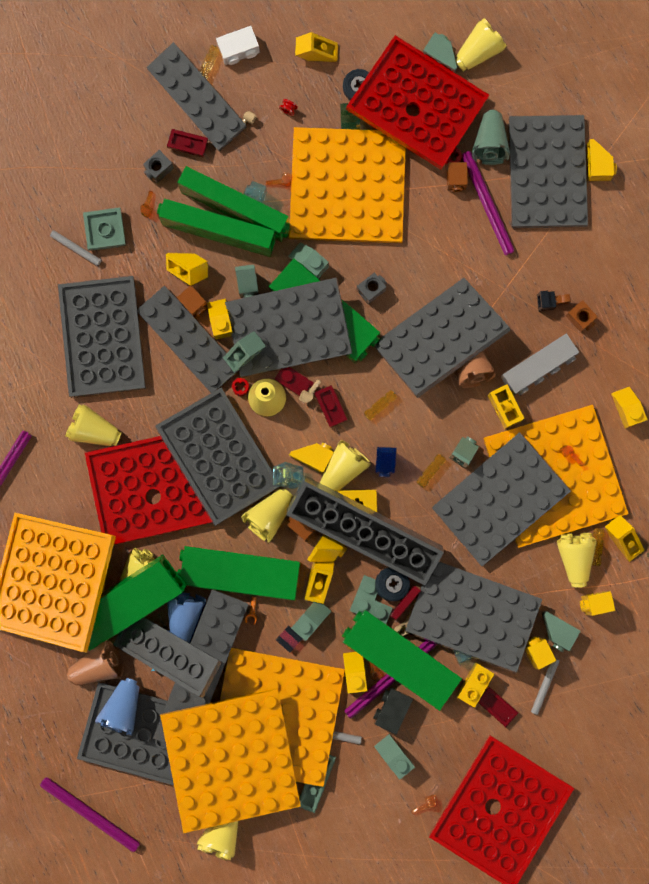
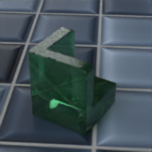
[340,103,360,130]

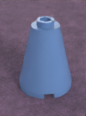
[167,592,206,643]
[95,678,140,736]

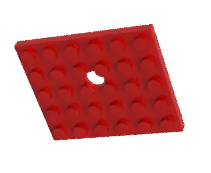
[346,35,489,170]
[84,436,213,545]
[429,735,574,884]

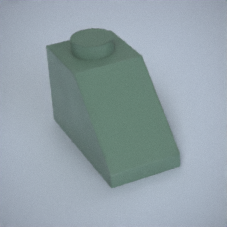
[423,32,457,73]
[288,242,329,279]
[235,265,259,298]
[223,331,266,373]
[449,437,479,468]
[291,602,331,641]
[542,611,580,652]
[374,734,415,780]

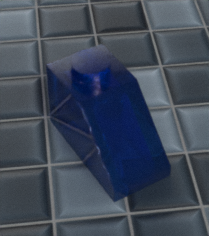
[375,447,397,477]

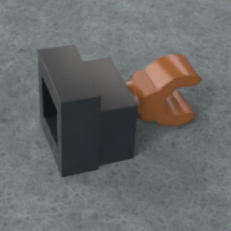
[537,290,571,312]

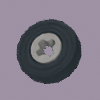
[342,69,369,100]
[375,567,410,601]

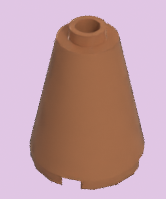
[457,351,496,389]
[67,640,124,685]

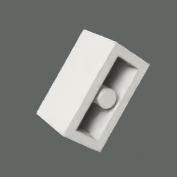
[216,26,260,65]

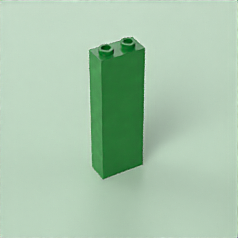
[177,166,291,242]
[157,198,276,257]
[269,259,380,363]
[177,546,300,600]
[88,554,186,651]
[342,609,462,711]

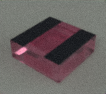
[276,625,303,653]

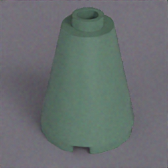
[472,110,510,165]

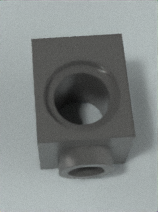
[143,149,174,183]
[356,272,387,304]

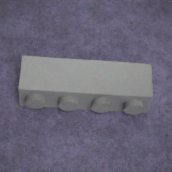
[501,333,579,396]

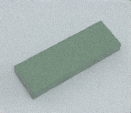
[299,754,336,813]

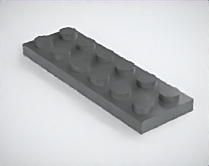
[146,42,247,151]
[137,285,239,393]
[113,617,222,698]

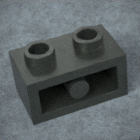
[373,688,413,735]

